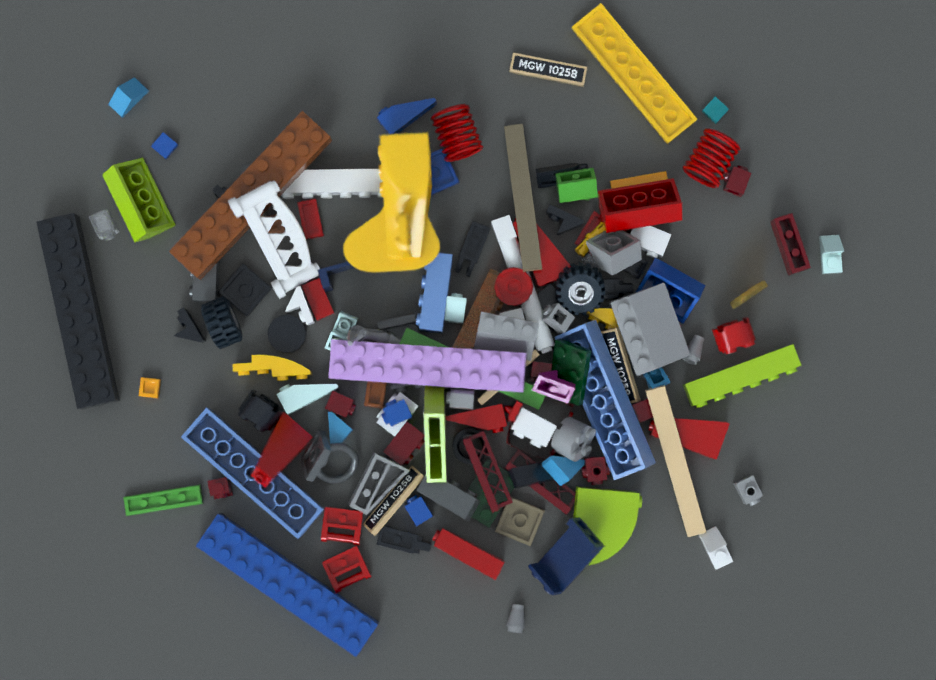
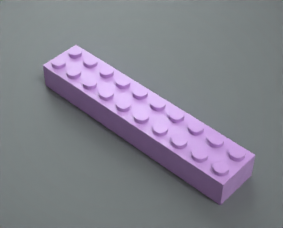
[329,339,527,392]

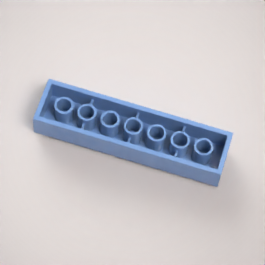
[554,320,656,480]
[181,408,325,539]

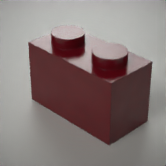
[383,421,425,466]

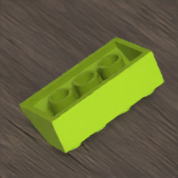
[102,158,175,242]

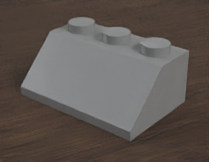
[474,312,539,361]

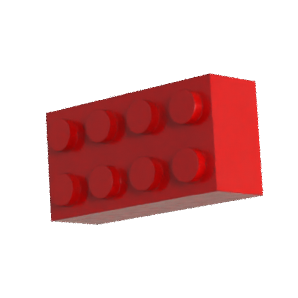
[598,178,682,233]

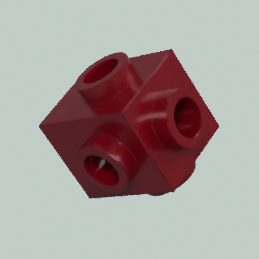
[581,456,610,485]

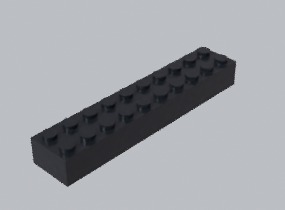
[36,213,120,410]

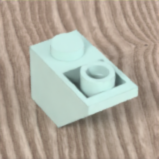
[444,293,466,324]

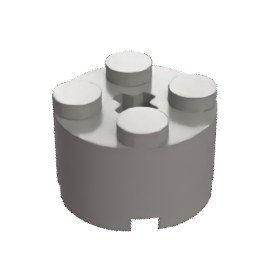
[552,417,596,462]

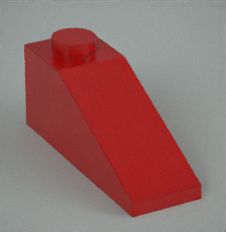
[445,404,507,433]

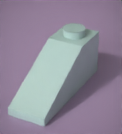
[277,384,340,415]

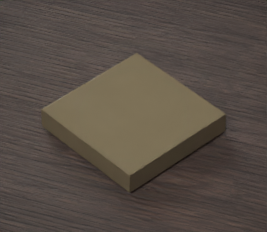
[495,497,545,546]

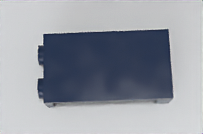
[318,261,392,292]
[528,517,604,595]

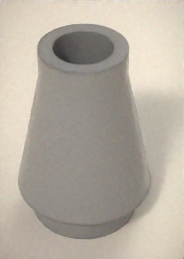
[682,335,704,365]
[506,604,525,633]

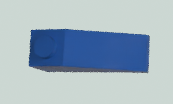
[377,98,437,135]

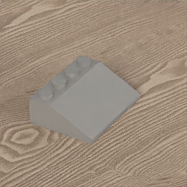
[610,283,690,376]

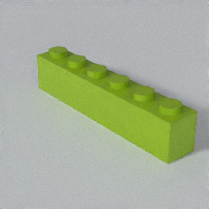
[683,344,802,408]

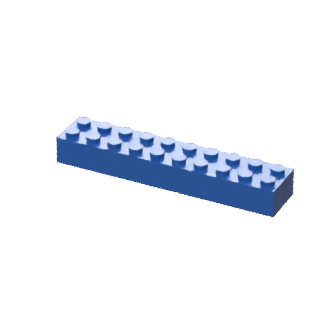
[196,513,379,657]

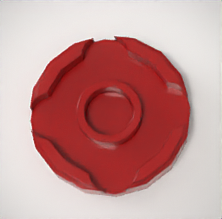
[494,267,533,306]

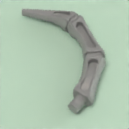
[347,325,402,346]

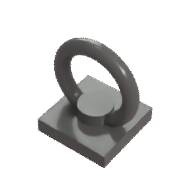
[300,429,359,484]

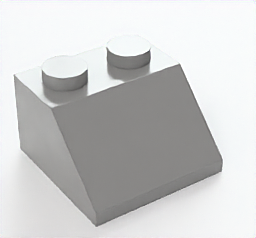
[586,230,642,275]

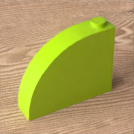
[424,385,446,483]
[573,486,642,565]

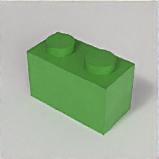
[555,168,598,203]

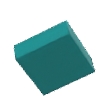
[702,97,729,124]

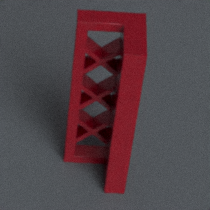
[462,431,513,513]
[505,449,575,515]

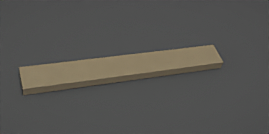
[504,124,542,272]

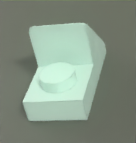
[819,235,844,274]

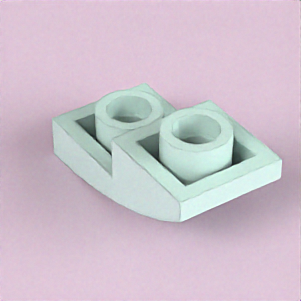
[325,311,359,351]

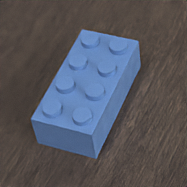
[416,253,453,334]

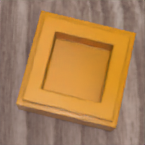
[139,377,161,398]

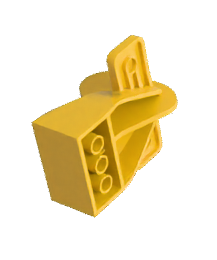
[343,133,440,272]

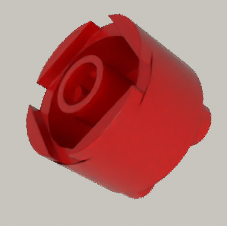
[712,317,756,354]

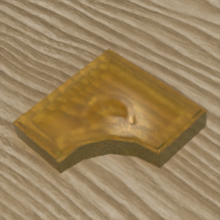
[730,280,768,309]

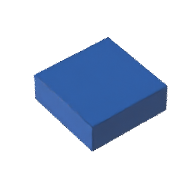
[151,132,178,159]

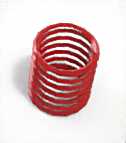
[430,104,483,162]
[682,128,740,188]

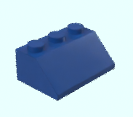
[635,258,706,323]

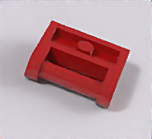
[321,507,363,546]
[322,546,372,593]

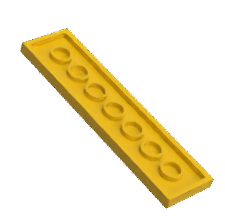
[571,3,698,144]

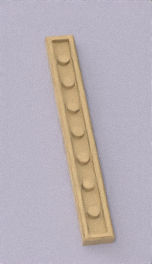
[646,385,707,537]

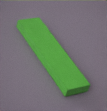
[123,485,203,516]

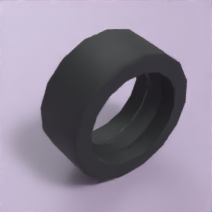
[452,428,488,464]

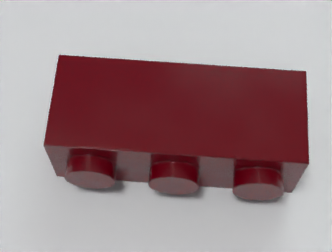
[770,213,811,276]

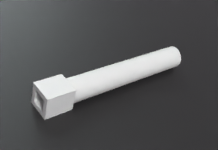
[491,215,555,354]

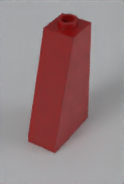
[512,218,571,288]
[251,412,313,488]
[648,418,730,460]
[432,528,505,580]

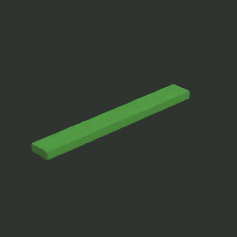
[399,328,545,410]

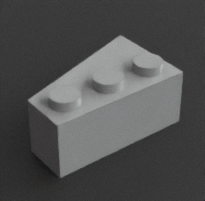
[348,452,410,515]

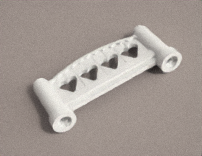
[228,180,320,299]

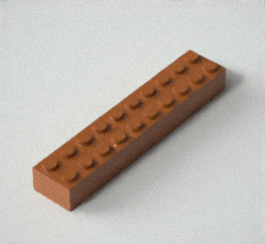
[169,111,332,280]

